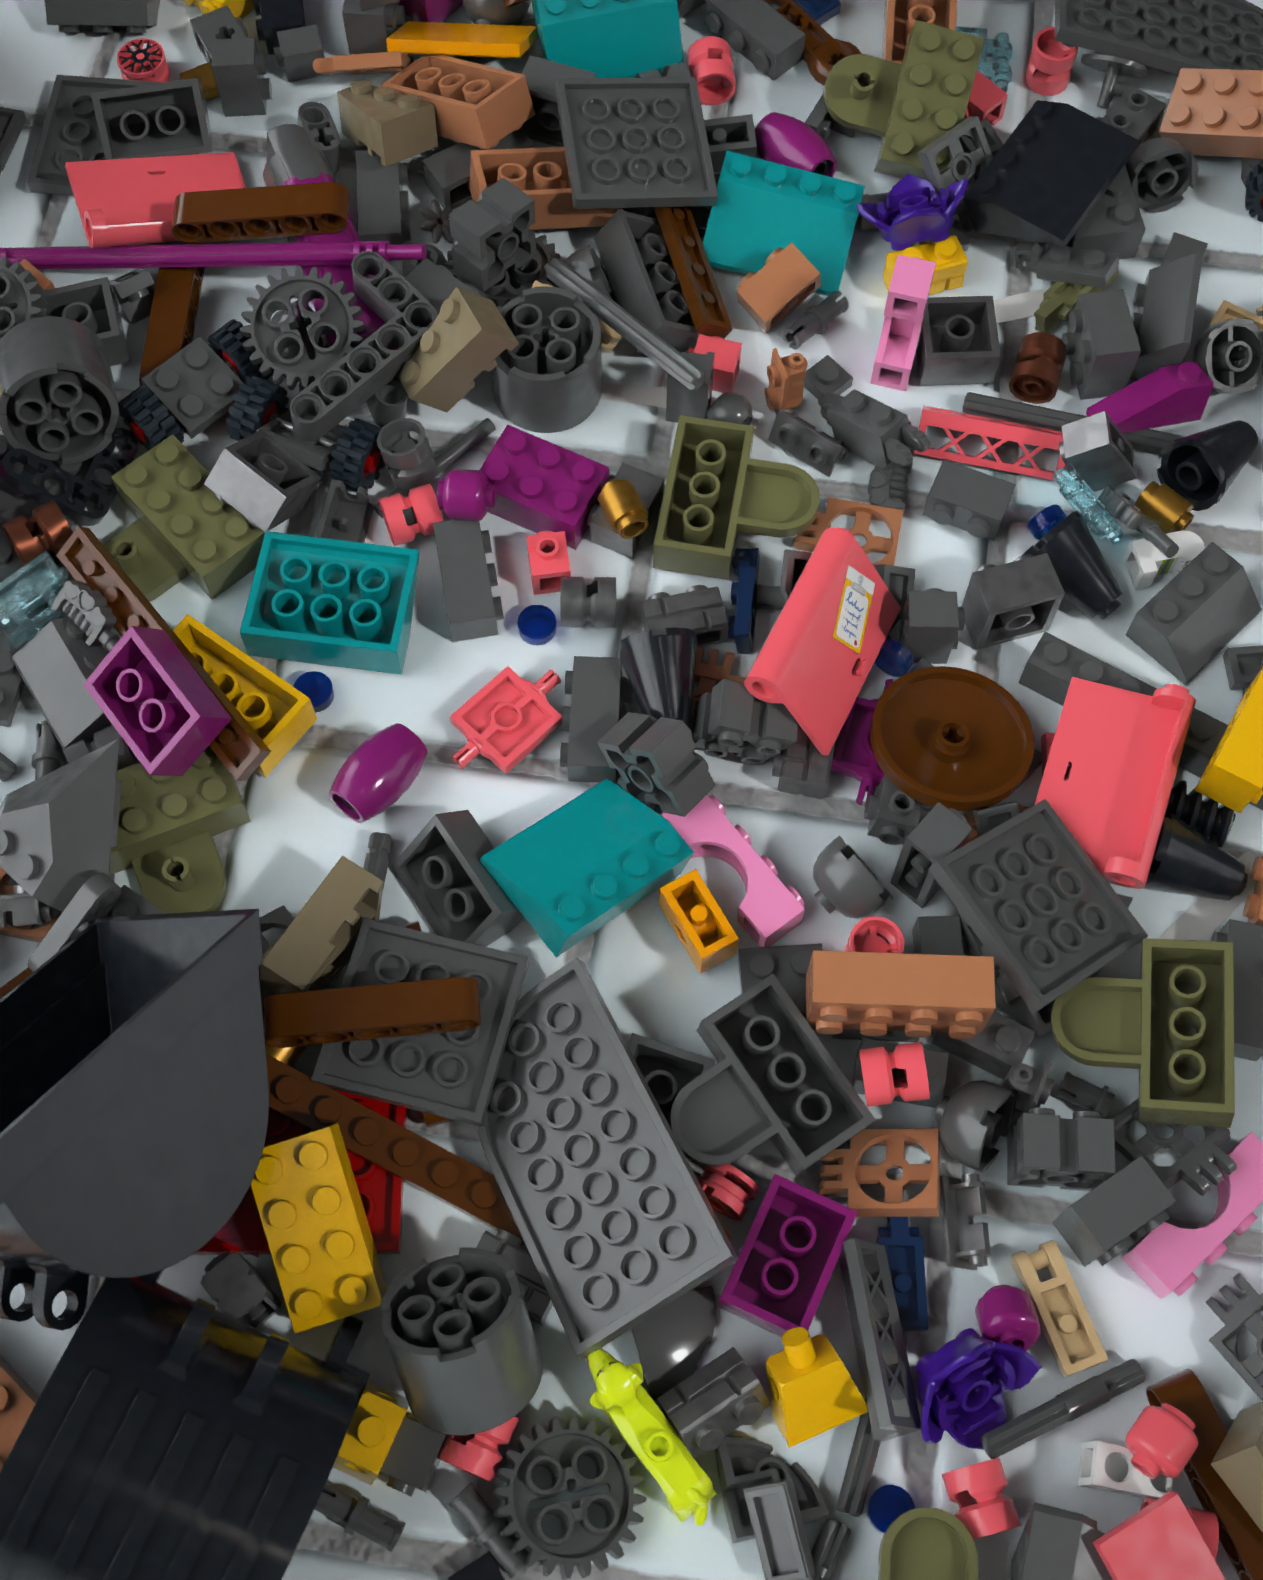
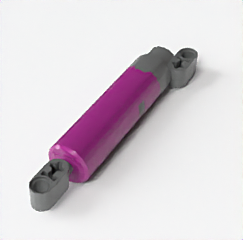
[263,102,408,428]

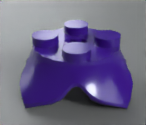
[856,174,968,251]
[916,1328,1042,1450]

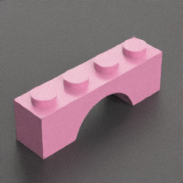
[870,255,936,391]
[661,795,805,947]
[1121,1132,1263,1299]

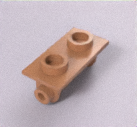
[764,348,808,414]

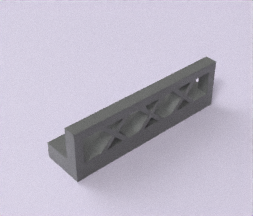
[838,1238,921,1441]

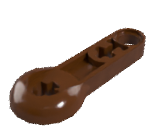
[763,0,862,86]

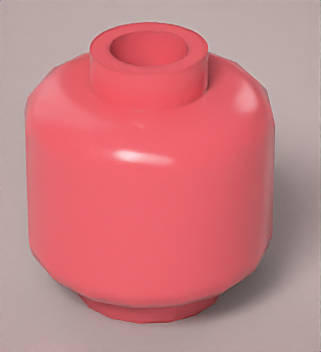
[1125,1403,1198,1479]

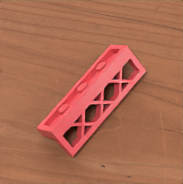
[913,405,1066,482]

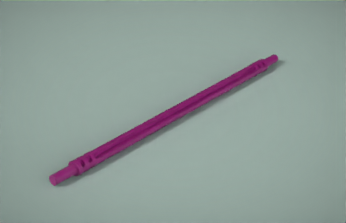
[0,241,427,269]

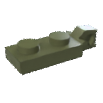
[1034,267,1119,333]

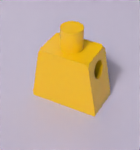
[765,1327,868,1448]
[333,1381,409,1485]

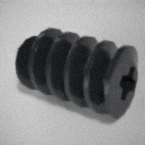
[1166,780,1236,848]

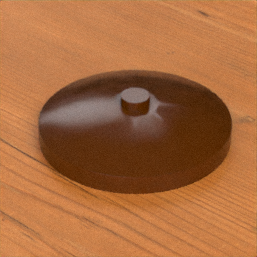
[870,666,1035,811]

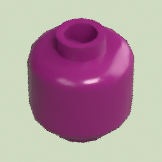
[437,469,496,521]
[975,1285,1040,1351]

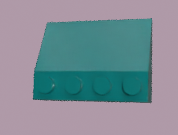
[531,0,684,78]
[703,151,865,296]
[239,531,420,675]
[479,778,694,957]

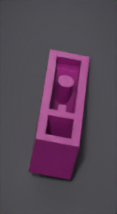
[1086,361,1214,433]

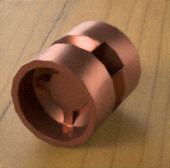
[1009,332,1068,404]
[2,500,73,570]

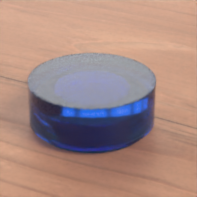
[1027,504,1067,540]
[517,605,557,645]
[875,639,914,677]
[293,671,334,713]
[866,1485,915,1534]

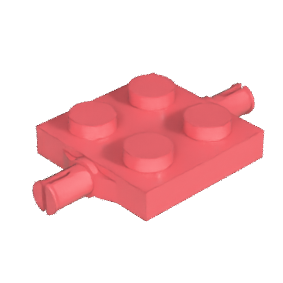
[450,666,563,774]

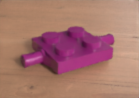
[830,679,893,806]

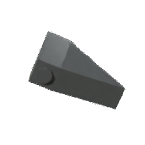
[1011,1502,1113,1580]

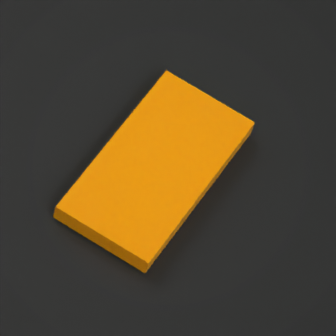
[386,21,538,58]

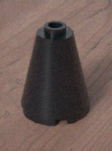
[1157,420,1258,511]
[1021,511,1123,620]
[618,627,697,730]
[1141,810,1248,900]

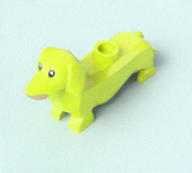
[587,1348,717,1526]

